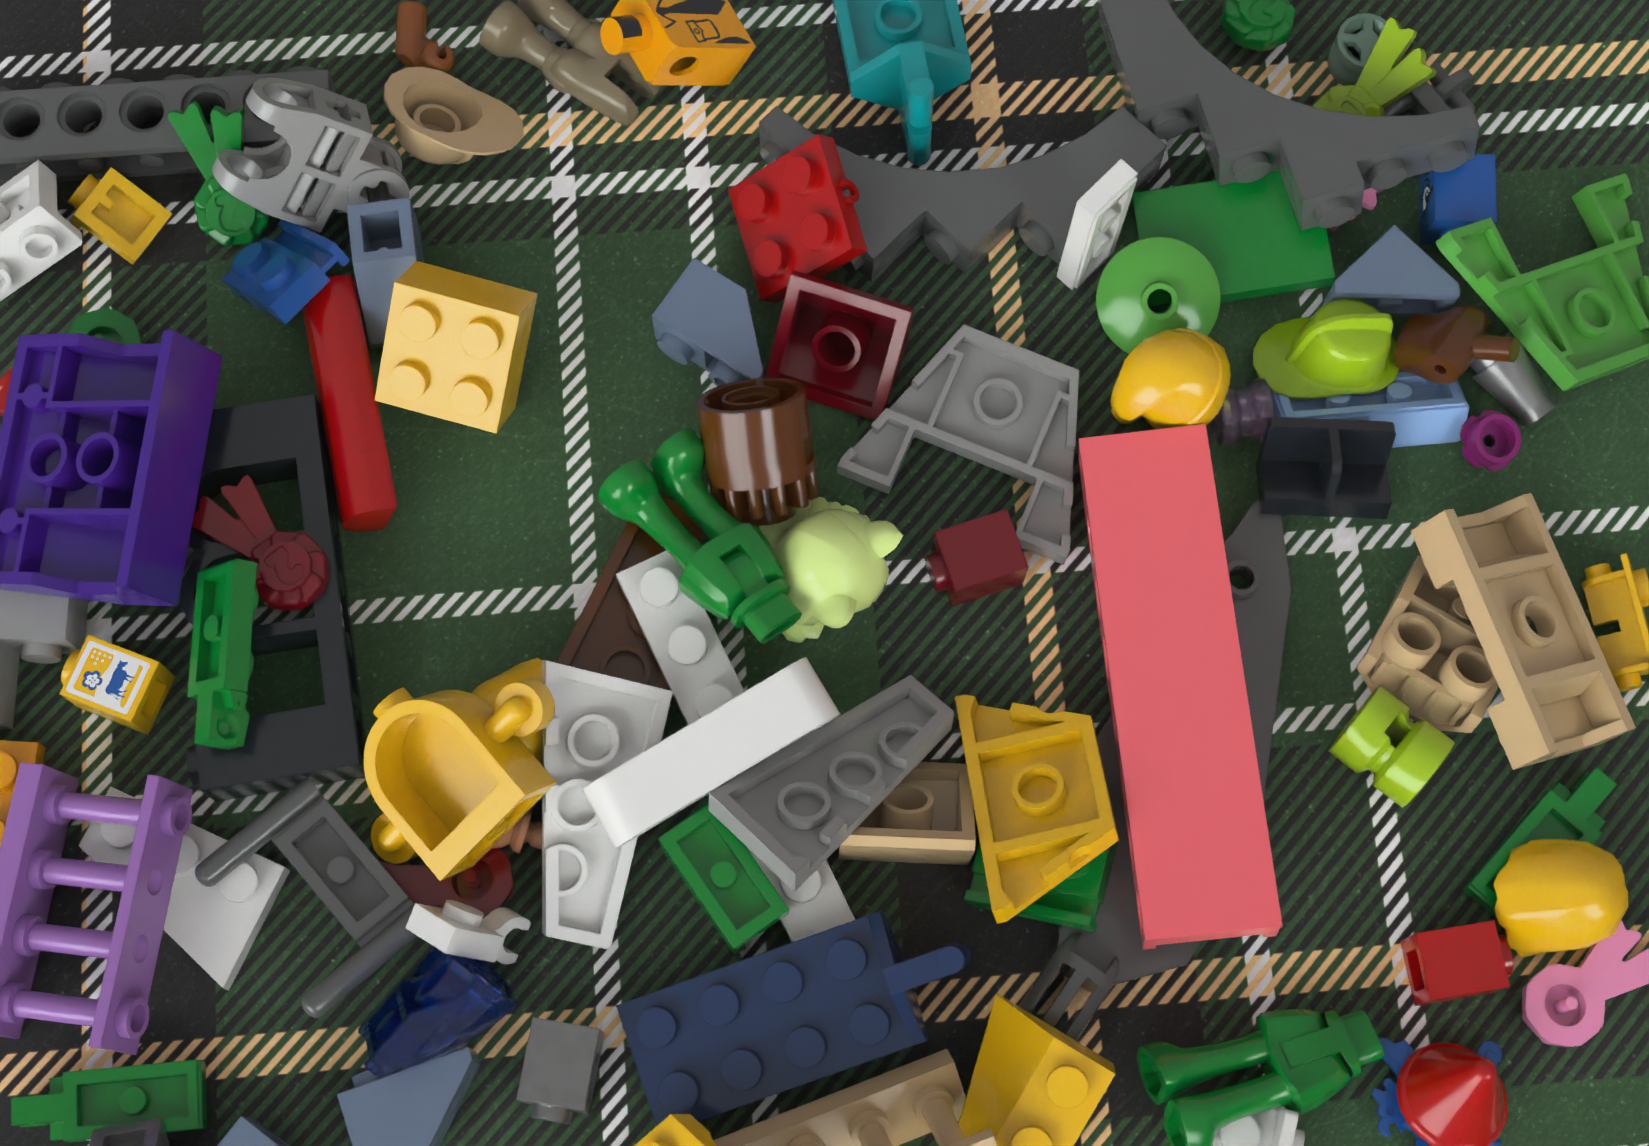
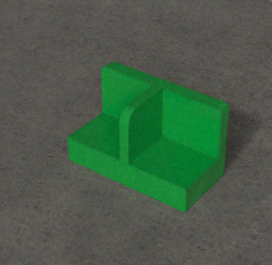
[658,803,790,957]

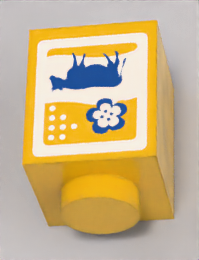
[59,635,175,735]

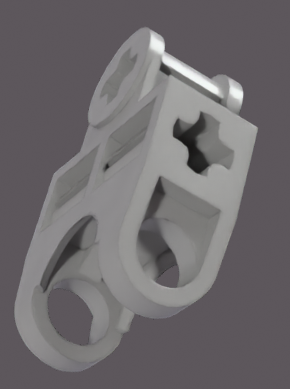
[212,77,410,232]

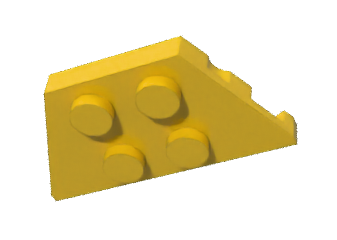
[955,695,1119,924]

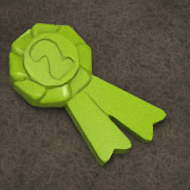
[1312,17,1437,117]

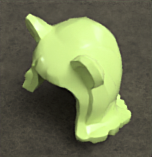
[759,497,903,643]

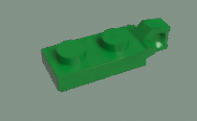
[187,558,259,749]
[1462,767,1617,919]
[11,1060,207,1143]

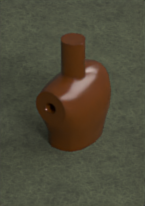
[1394,304,1520,384]

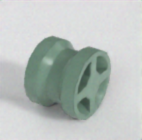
[1327,13,1387,86]

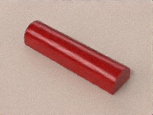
[302,275,397,532]

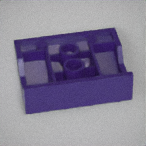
[0,330,222,606]

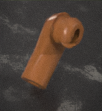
[395,1,455,74]

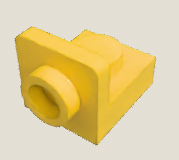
[67,167,172,265]

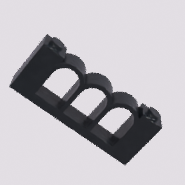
[180,394,366,802]

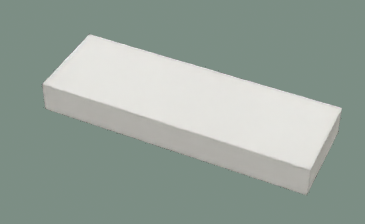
[1056,159,1138,290]

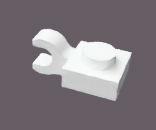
[405,900,531,964]

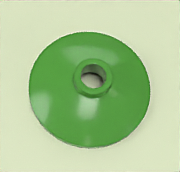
[1096,236,1221,354]

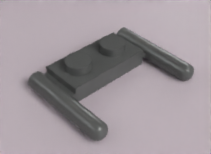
[195,777,417,1018]

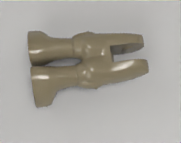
[479,0,663,126]

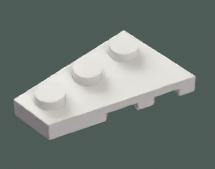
[79,786,290,991]

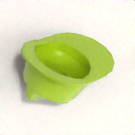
[1253,298,1399,399]

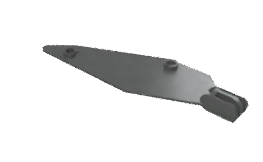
[1019,500,1291,1041]

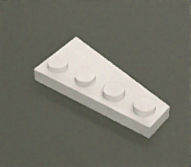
[542,660,673,950]

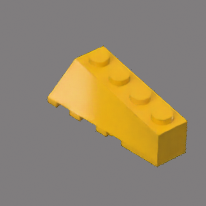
[958,993,1115,1146]

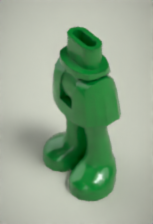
[598,429,802,644]
[1137,1009,1384,1146]

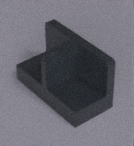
[1256,417,1396,519]

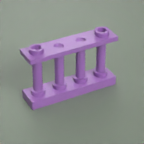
[0,762,193,1055]

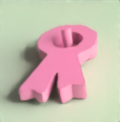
[1522,920,1649,1047]

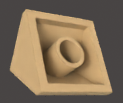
[838,762,976,865]

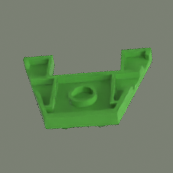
[1435,173,1649,392]

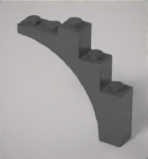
[1098,0,1480,231]
[759,106,1167,282]

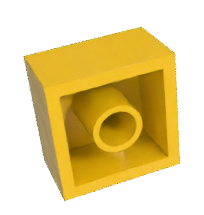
[374,261,538,434]

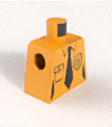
[600,0,756,86]

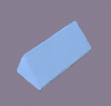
[1269,372,1469,448]

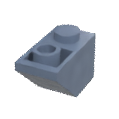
[347,197,424,349]
[652,258,763,387]
[337,1041,480,1146]

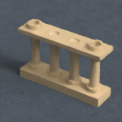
[713,1049,997,1146]

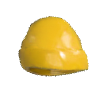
[1110,328,1231,429]

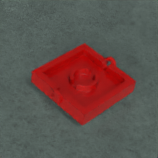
[728,134,868,303]

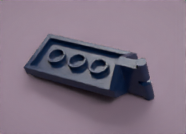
[616,910,973,1126]

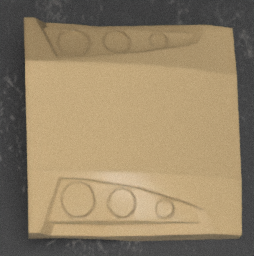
[1357,555,1532,733]

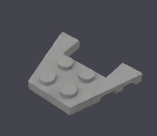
[837,324,1079,565]

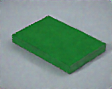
[1132,170,1335,312]

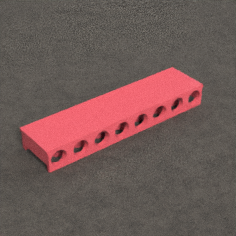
[1078,424,1283,950]

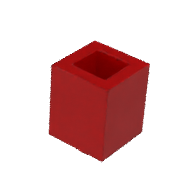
[1400,920,1513,1006]

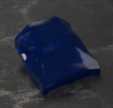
[358,947,518,1078]

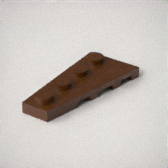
[556,492,702,690]

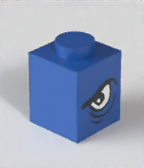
[1419,154,1497,245]

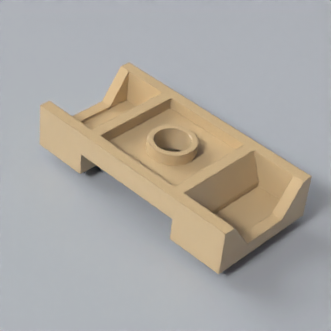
[1411,493,1636,770]

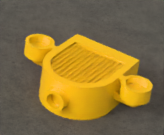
[363,679,557,881]

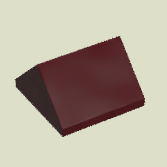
[765,270,914,421]

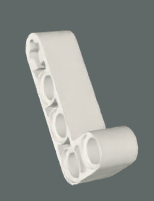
[582,657,840,848]

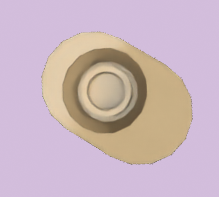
[384,67,524,165]

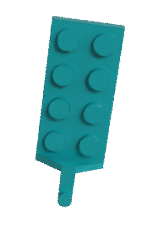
[832,0,972,165]

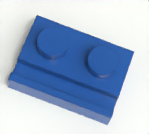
[221,220,350,324]

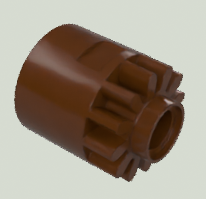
[696,377,819,526]

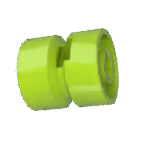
[1328,685,1455,808]

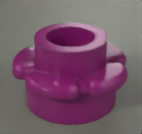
[1460,410,1521,472]

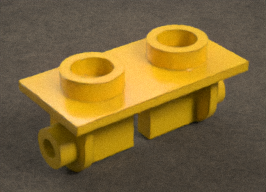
[1581,553,1649,692]

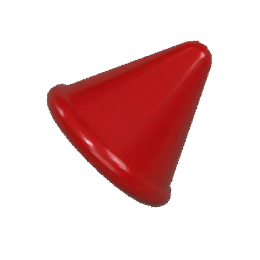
[1396,1042,1508,1146]

